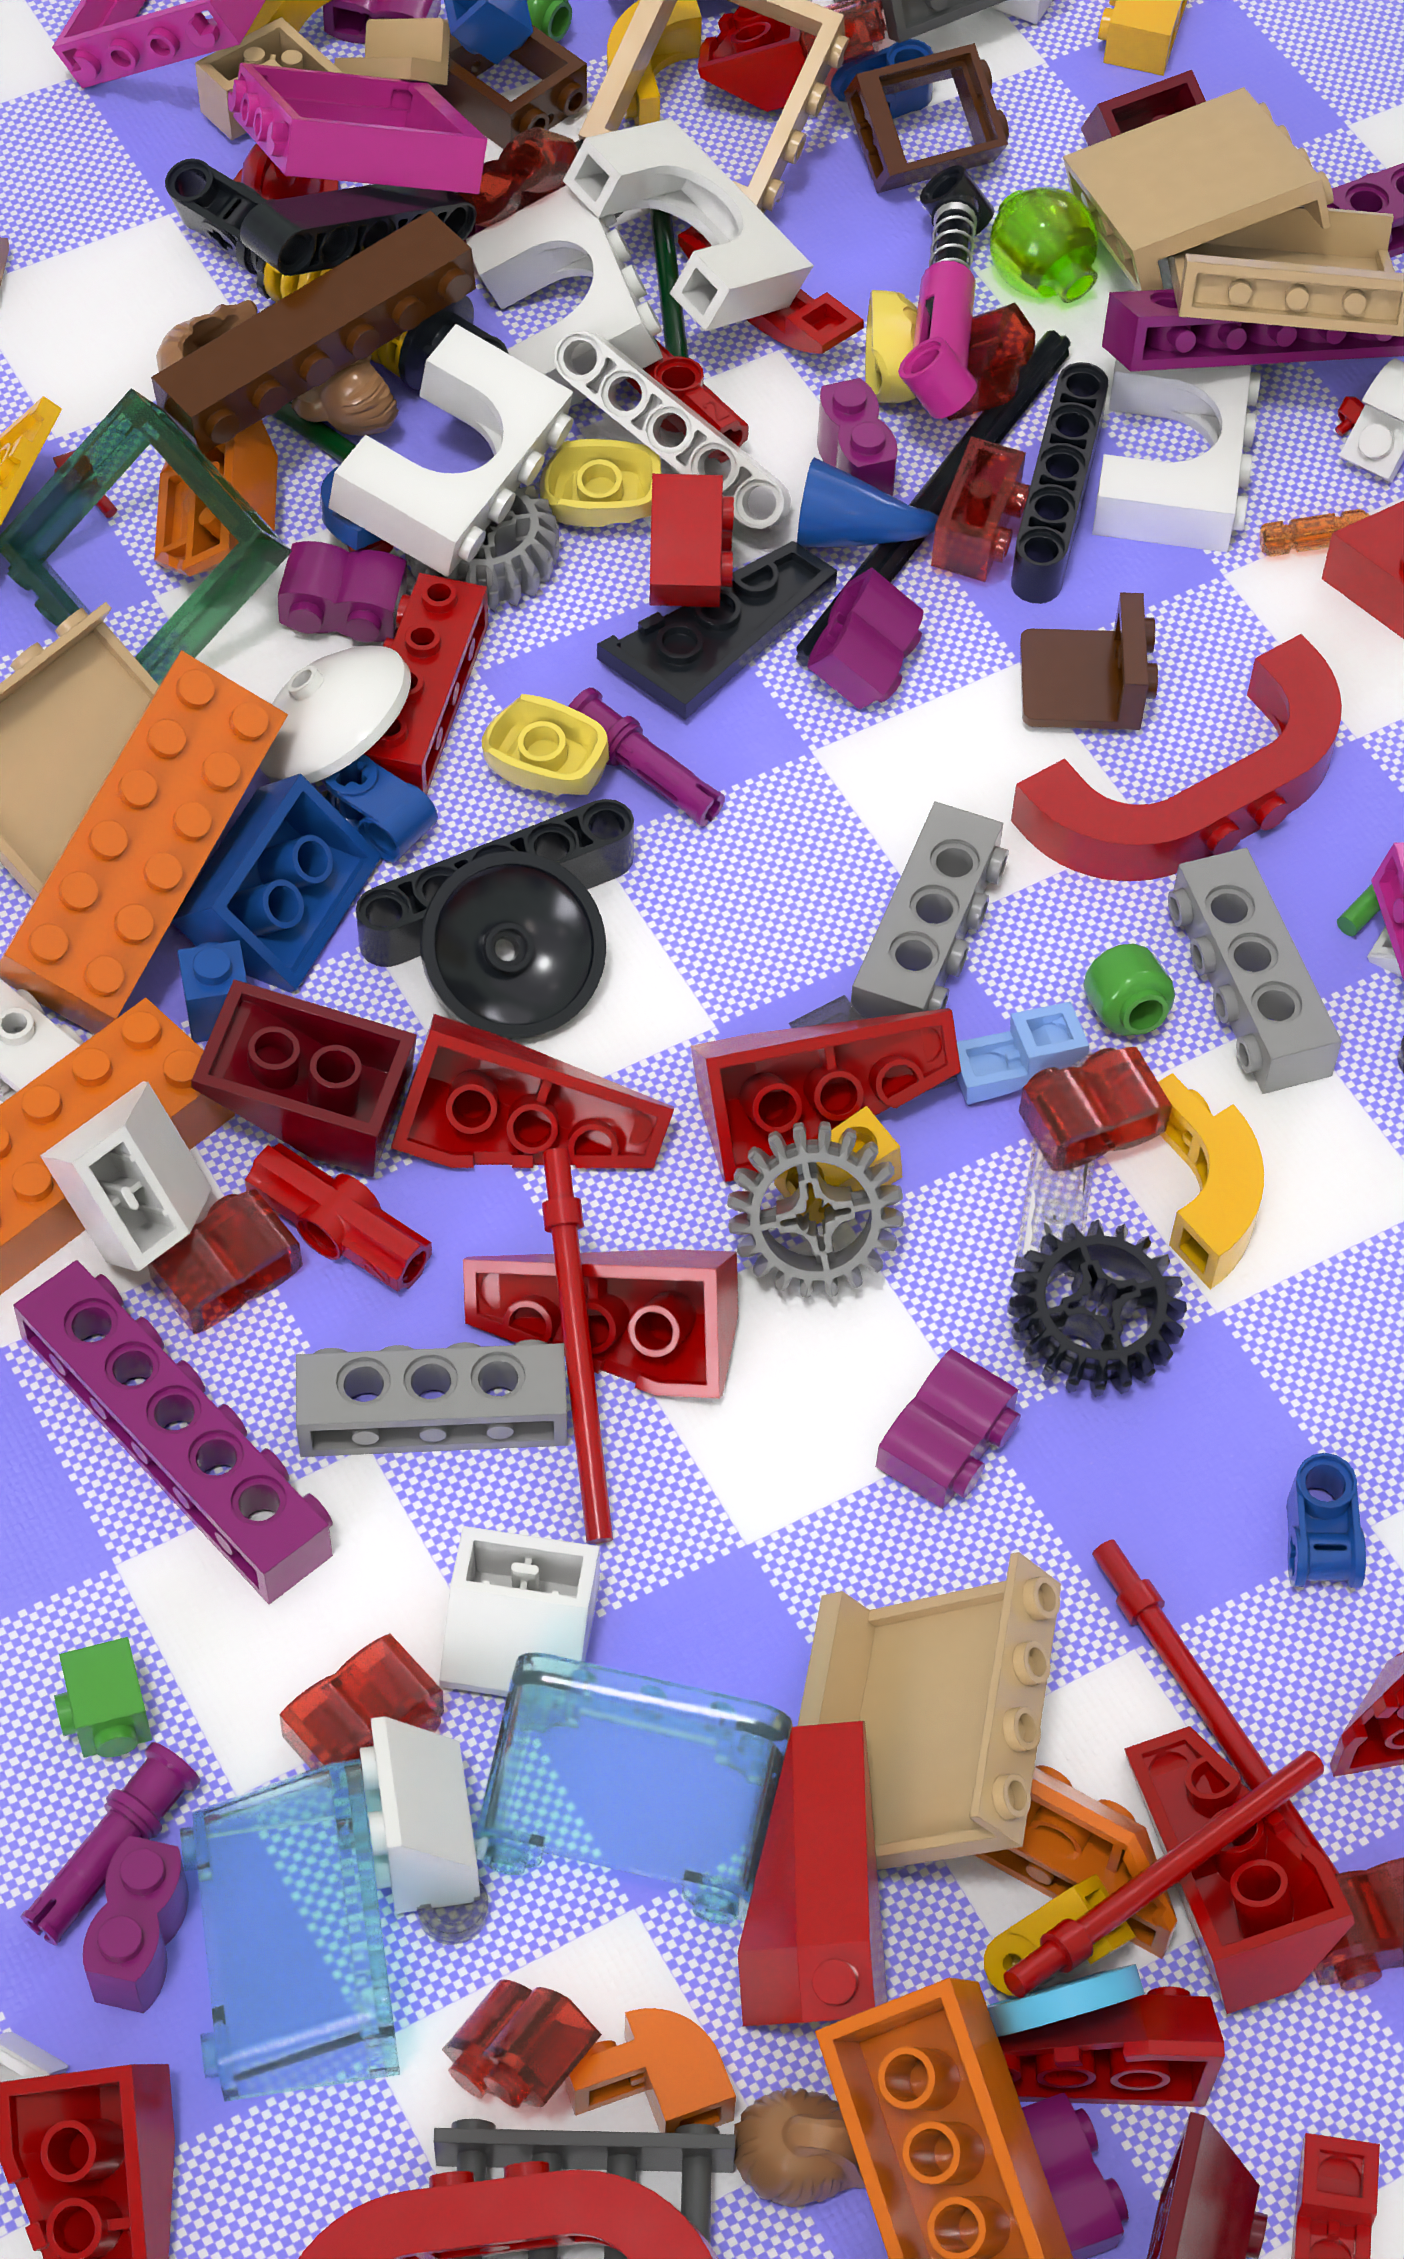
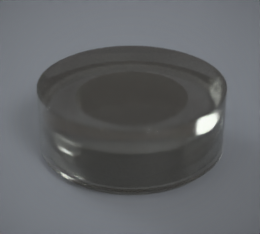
[417,1880,489,1945]

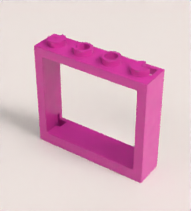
[52,0,266,89]
[228,63,487,194]

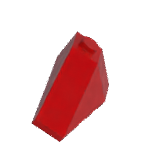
[690,1008,961,1182]
[391,1014,674,1168]
[737,1721,888,2027]
[1124,1726,1355,2014]
[998,1986,1225,2107]
[0,2064,175,2259]

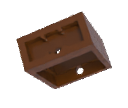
[431,25,587,155]
[844,43,1009,193]

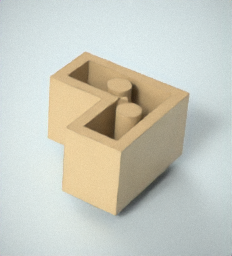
[195,17,343,140]

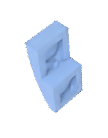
[956,1001,1090,1105]

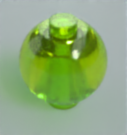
[990,186,1099,303]

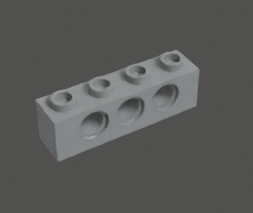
[849,801,1009,1021]
[1168,847,1342,1094]
[296,1340,568,1457]

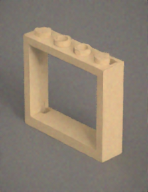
[578,0,850,214]

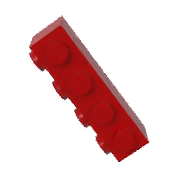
[361,573,489,795]

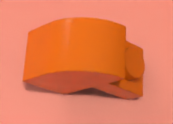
[565,2008,736,2133]

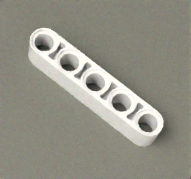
[554,331,791,529]

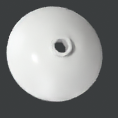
[259,646,411,783]

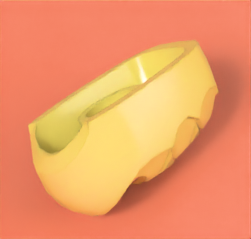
[865,290,917,404]
[539,439,662,527]
[482,694,609,796]

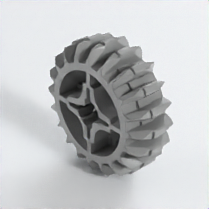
[405,470,559,613]
[727,1121,904,1298]

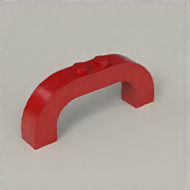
[1011,634,1342,881]
[298,2161,719,2259]

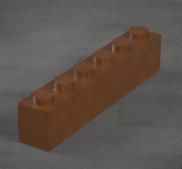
[151,210,476,457]

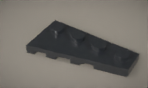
[597,541,837,720]

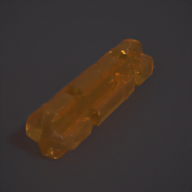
[1259,509,1370,557]

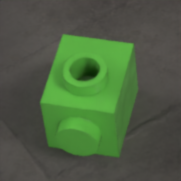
[54,1637,152,1758]

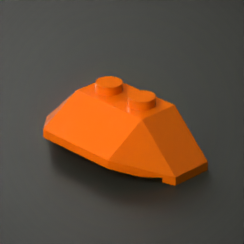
[154,419,278,577]
[974,1765,1177,1959]

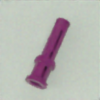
[568,687,725,827]
[20,1742,201,1946]

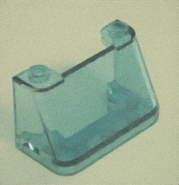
[474,1652,793,1924]
[180,1758,400,2102]

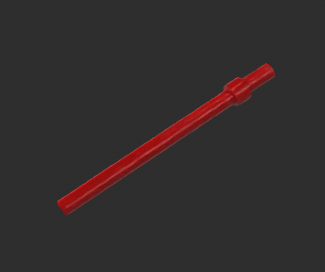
[542,1148,613,1544]
[1092,1539,1345,1886]
[1003,1750,1324,1998]

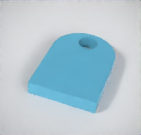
[987,1964,1145,2037]

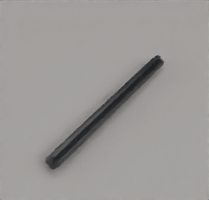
[796,330,1071,666]

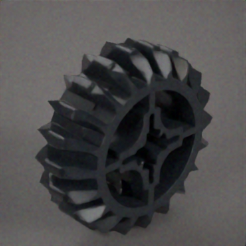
[1007,1219,1187,1398]

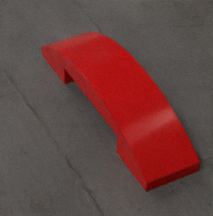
[678,226,864,354]
[1291,2133,1380,2259]

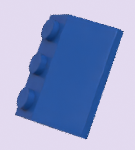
[172,773,382,992]

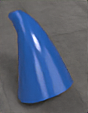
[797,457,939,548]

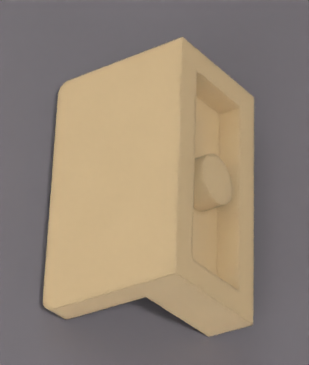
[334,18,450,85]

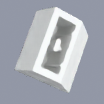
[40,1081,212,1272]
[439,1526,600,1707]
[360,1716,480,1914]

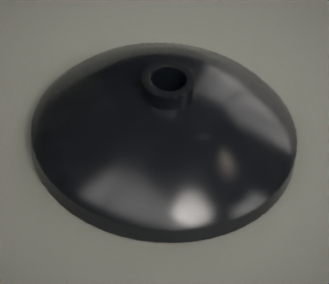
[420,851,606,1039]

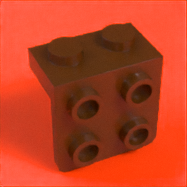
[1020,592,1158,730]

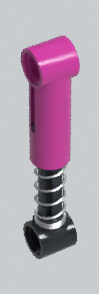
[898,165,995,419]

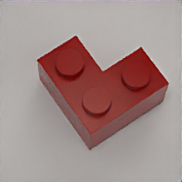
[649,473,734,607]

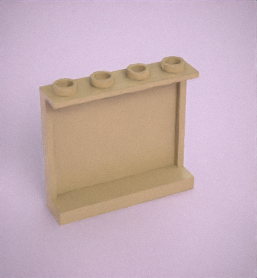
[1063,87,1334,291]
[1167,206,1404,337]
[0,602,159,900]
[797,1552,1061,1870]

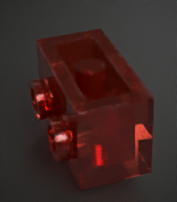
[931,436,1030,582]

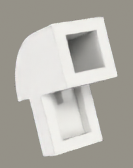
[1339,358,1404,483]

